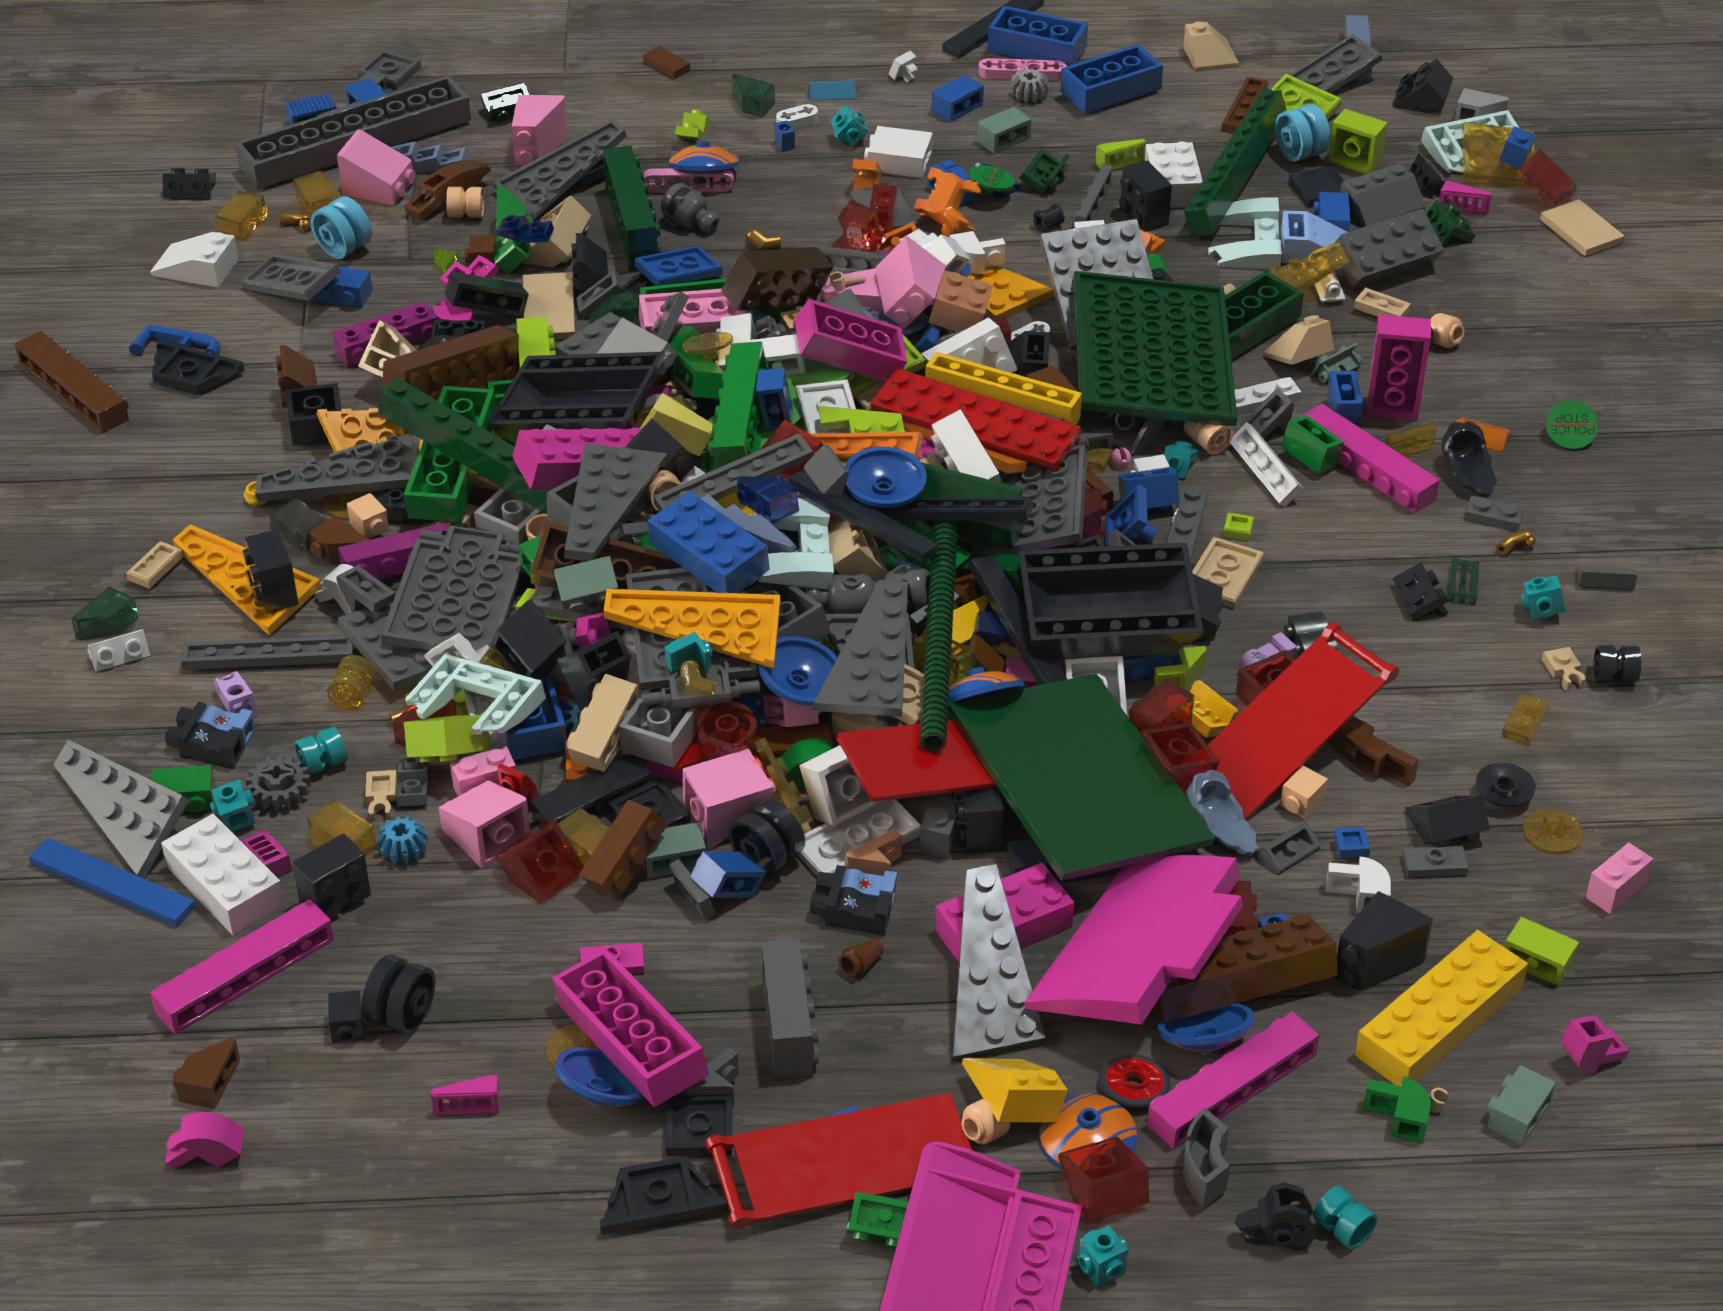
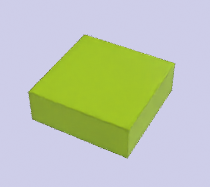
[1223,513,1254,541]

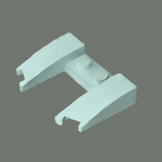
[1421,110,1533,176]
[1208,197,1282,270]
[747,498,834,589]
[405,653,546,735]

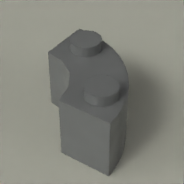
[1183,1108,1230,1208]

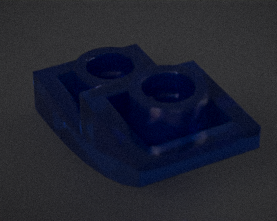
[497,215,554,243]
[975,611,1016,648]

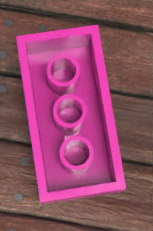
[795,299,908,382]
[1366,314,1431,421]
[935,862,1074,962]

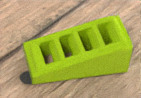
[1096,139,1146,170]

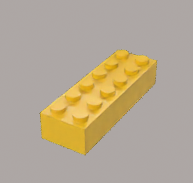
[1355,930,1528,1086]

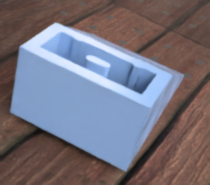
[1280,211,1348,266]

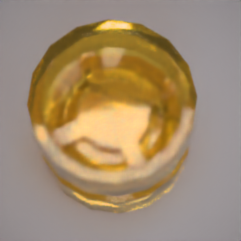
[327,655,376,709]

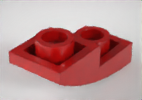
[497,763,539,810]

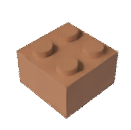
[928,270,993,332]

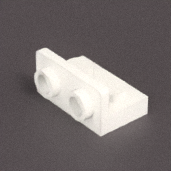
[424,632,491,667]

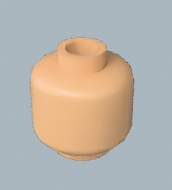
[1431,313,1464,349]
[962,1098,1010,1145]

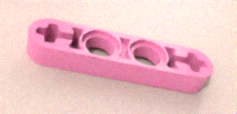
[979,59,1067,81]
[643,168,734,193]

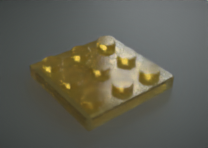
[1462,122,1535,188]

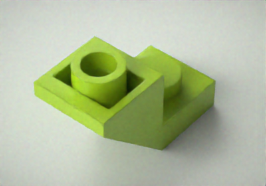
[675,110,711,141]
[1153,646,1207,696]

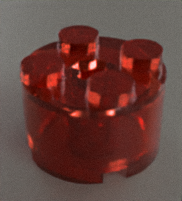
[697,701,758,762]

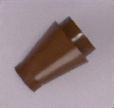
[838,938,884,977]

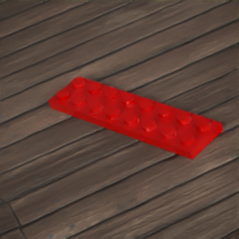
[870,368,1082,471]

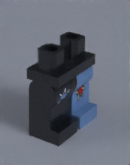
[165,702,255,769]
[810,865,897,936]

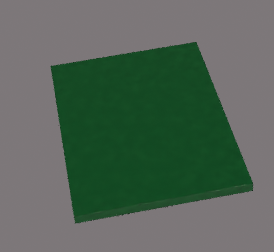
[1073,271,1238,426]
[948,674,1216,881]

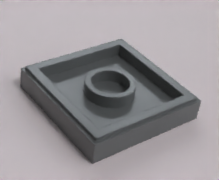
[358,50,421,90]

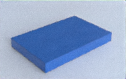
[634,245,723,286]

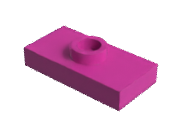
[580,943,644,974]

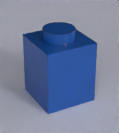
[1499,126,1536,170]

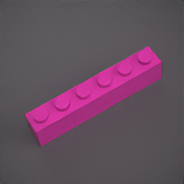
[1300,404,1440,513]
[150,899,334,1035]
[1147,1011,1319,1150]

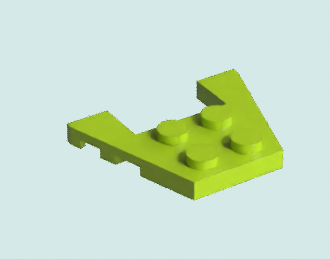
[818,406,905,466]

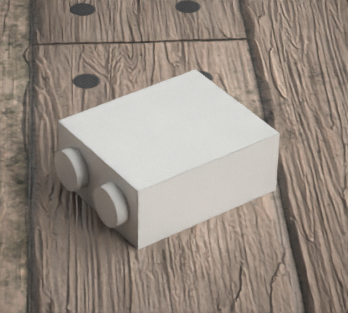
[864,126,932,178]

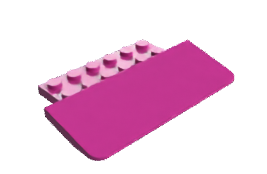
[879,1141,1082,1311]

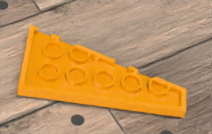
[967,265,1054,323]
[316,408,423,452]
[173,524,321,635]
[604,589,781,669]

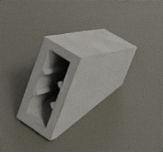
[597,318,678,375]

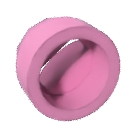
[1110,447,1131,470]

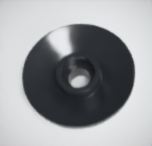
[1475,763,1536,808]

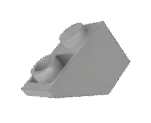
[1455,88,1509,121]

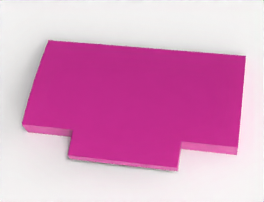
[1024,855,1243,1024]

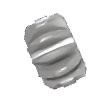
[1010,69,1049,104]

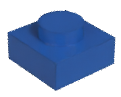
[1334,827,1371,859]

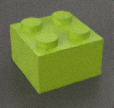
[1328,109,1388,174]
[404,715,491,762]

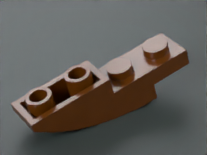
[404,160,491,220]
[1328,716,1419,786]

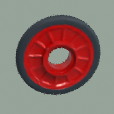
[1099,1055,1170,1108]

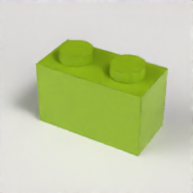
[1504,917,1579,986]

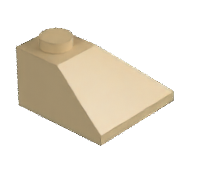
[1183,22,1239,71]
[1264,315,1334,365]

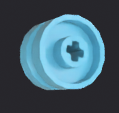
[1275,104,1331,162]
[310,196,372,259]

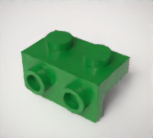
[846,1191,908,1249]

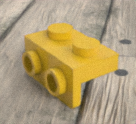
[1166,680,1238,738]

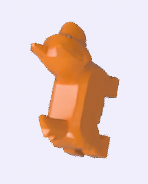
[914,167,981,237]

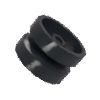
[728,798,805,877]
[361,955,436,1034]

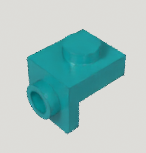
[1164,441,1199,478]
[664,632,713,673]

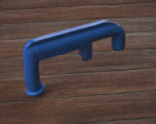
[129,325,221,356]

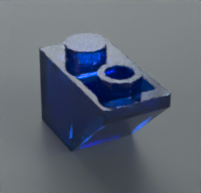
[737,476,799,525]

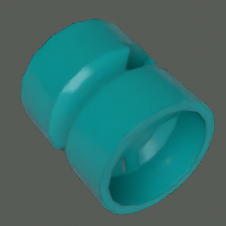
[294,726,348,775]
[1313,1185,1378,1250]

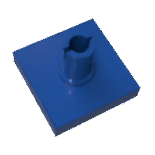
[1105,484,1157,546]

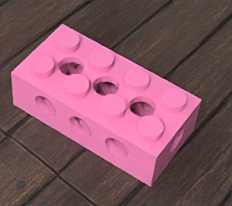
[639,289,746,347]

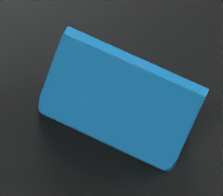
[809,80,856,100]

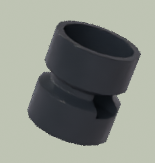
[1593,645,1641,682]

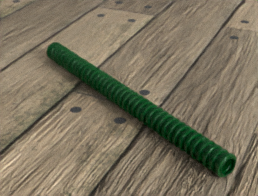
[920,520,958,751]

